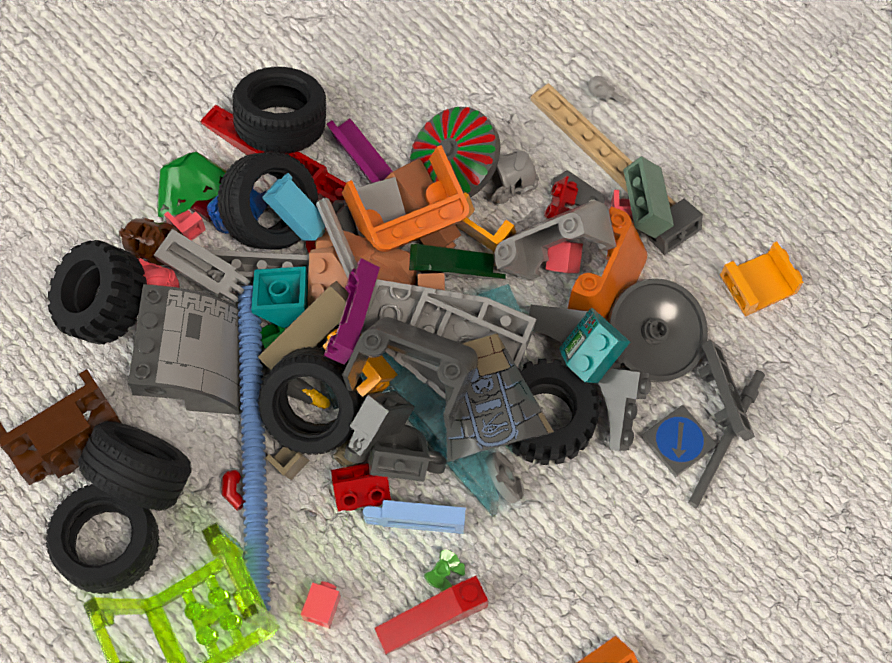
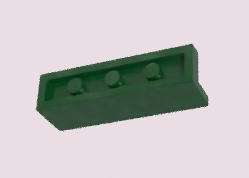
[409,244,506,279]

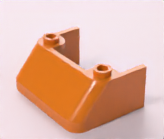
[342,145,469,252]

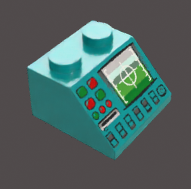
[559,308,630,383]

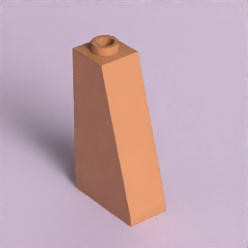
[384,158,461,249]

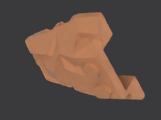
[307,231,416,307]

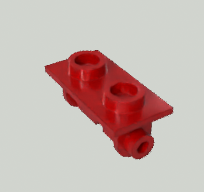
[544,176,579,220]

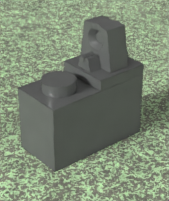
[349,391,415,456]

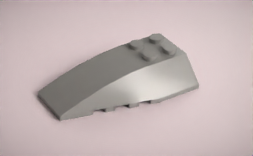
[361,279,537,399]

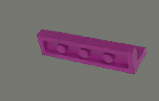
[326,118,393,183]

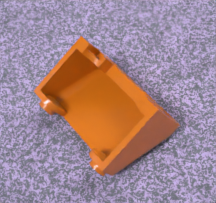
[568,206,648,320]

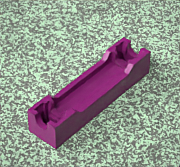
[324,258,380,364]

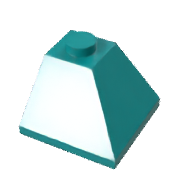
[251,266,308,328]

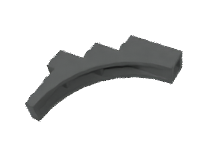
[529,304,651,451]

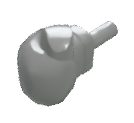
[588,76,627,104]

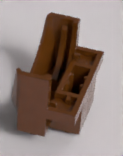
[0,369,122,486]

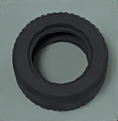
[232,66,326,154]
[217,152,318,250]
[258,347,366,455]
[78,421,192,511]
[46,484,160,594]

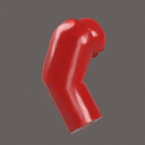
[221,470,246,511]

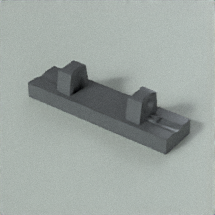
[698,339,755,441]

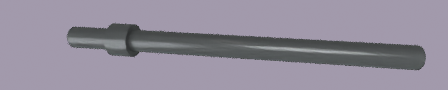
[688,370,765,508]

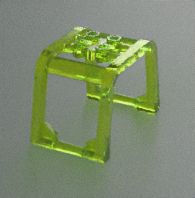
[83,523,280,663]

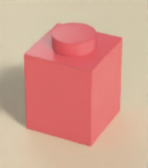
[301,581,341,629]

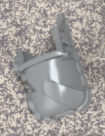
[490,150,539,204]

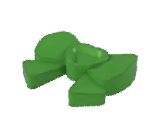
[424,549,465,592]

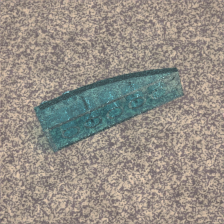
[389,369,499,517]

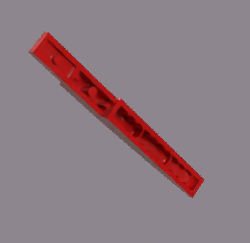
[200,104,346,204]

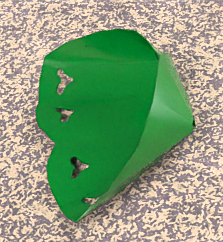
[157,151,227,217]

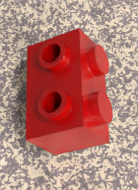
[331,463,391,511]

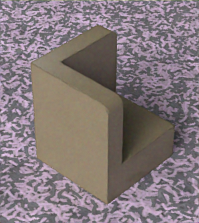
[265,447,310,480]

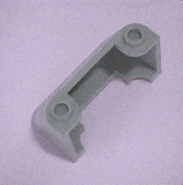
[495,201,616,280]

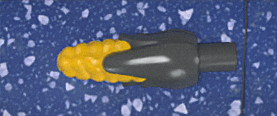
[287,377,330,409]

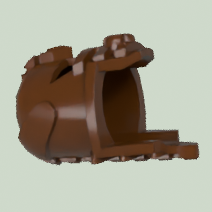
[119,217,187,265]

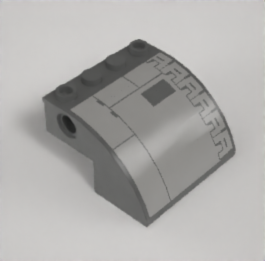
[128,284,242,415]

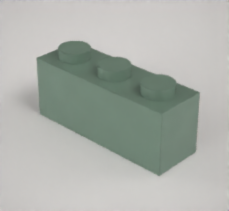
[623,156,674,238]

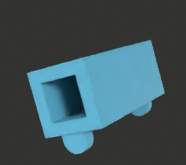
[262,173,325,241]

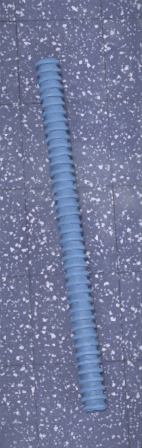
[238,285,271,623]

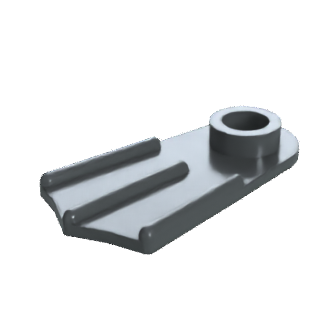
[551,170,605,206]

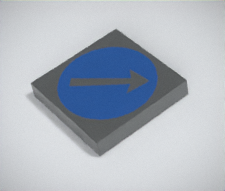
[641,405,717,478]

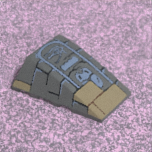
[445,334,554,462]

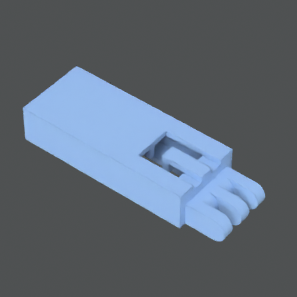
[363,500,466,534]

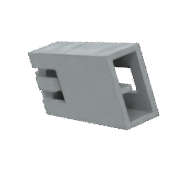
[154,229,250,303]

